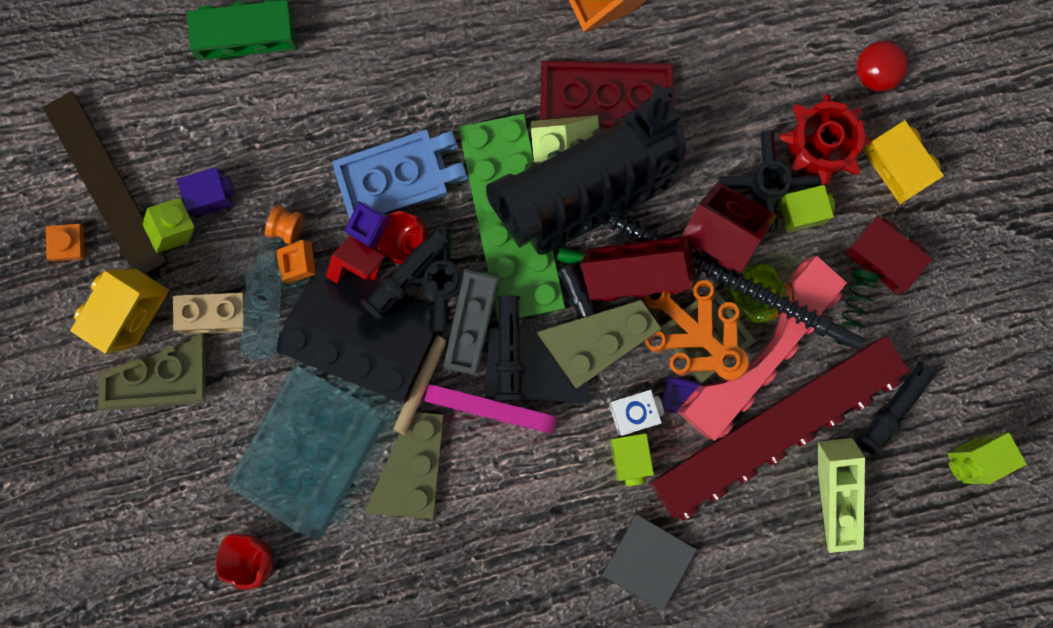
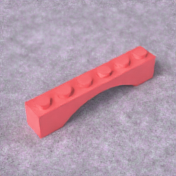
[677,256,847,441]

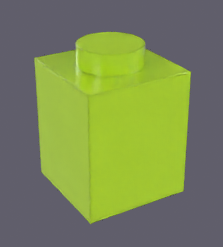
[778,185,835,234]
[142,198,195,254]
[610,434,654,487]

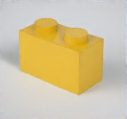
[863,120,944,205]

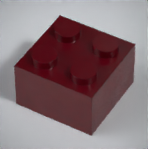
[682,181,777,273]

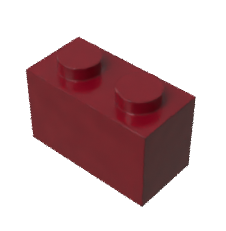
[844,216,932,295]

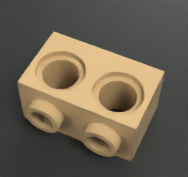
[173,293,253,335]

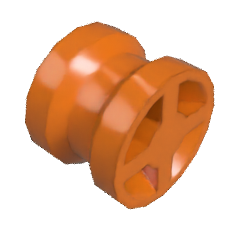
[265,205,304,245]

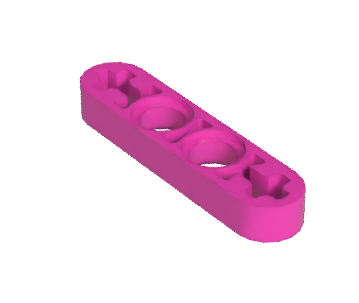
[424,384,558,434]

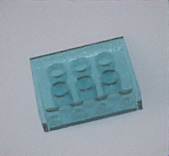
[227,365,389,539]

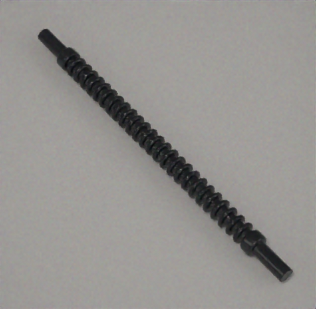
[602,214,865,351]

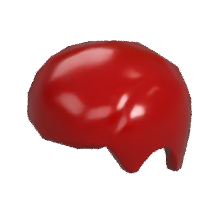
[856,41,908,92]
[377,211,429,264]

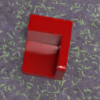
[326,236,385,284]

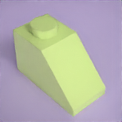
[531,115,599,162]

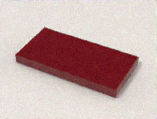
[540,60,674,128]

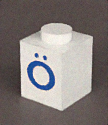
[609,390,664,436]

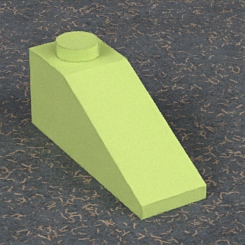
[818,438,865,553]

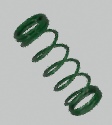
[835,269,880,348]

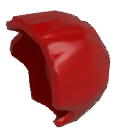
[215,533,274,590]

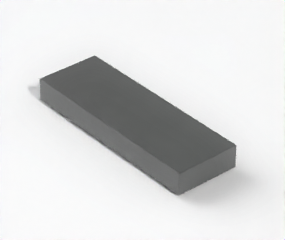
[443,268,499,375]

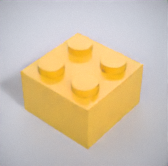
[70,268,169,354]

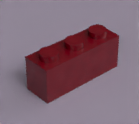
[581,236,696,301]

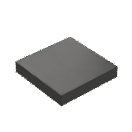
[601,514,697,611]

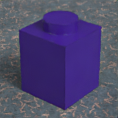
[177,167,235,218]

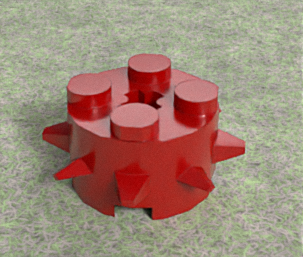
[779,94,873,185]

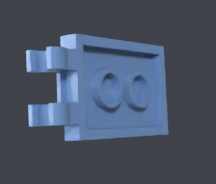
[332,129,469,219]

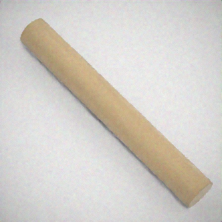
[393,336,447,435]

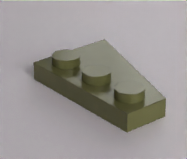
[537,300,662,389]
[98,333,206,411]
[364,412,444,519]

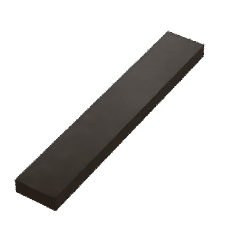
[42,91,170,276]

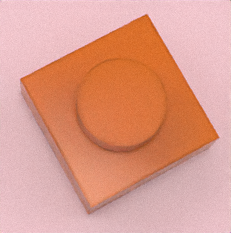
[46,224,85,262]
[276,240,316,284]

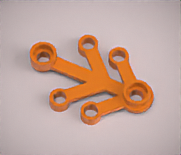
[643,280,749,381]

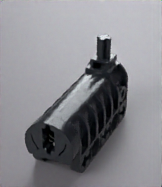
[486,84,686,255]

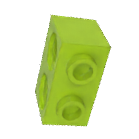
[947,432,1027,485]

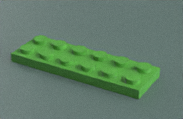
[459,114,565,323]

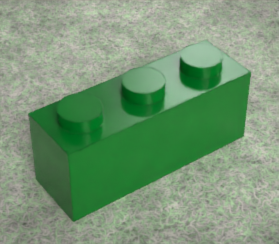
[187,0,297,61]

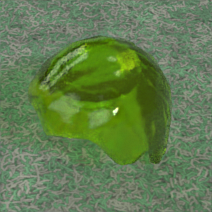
[731,264,787,323]

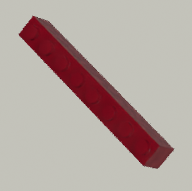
[648,336,909,521]

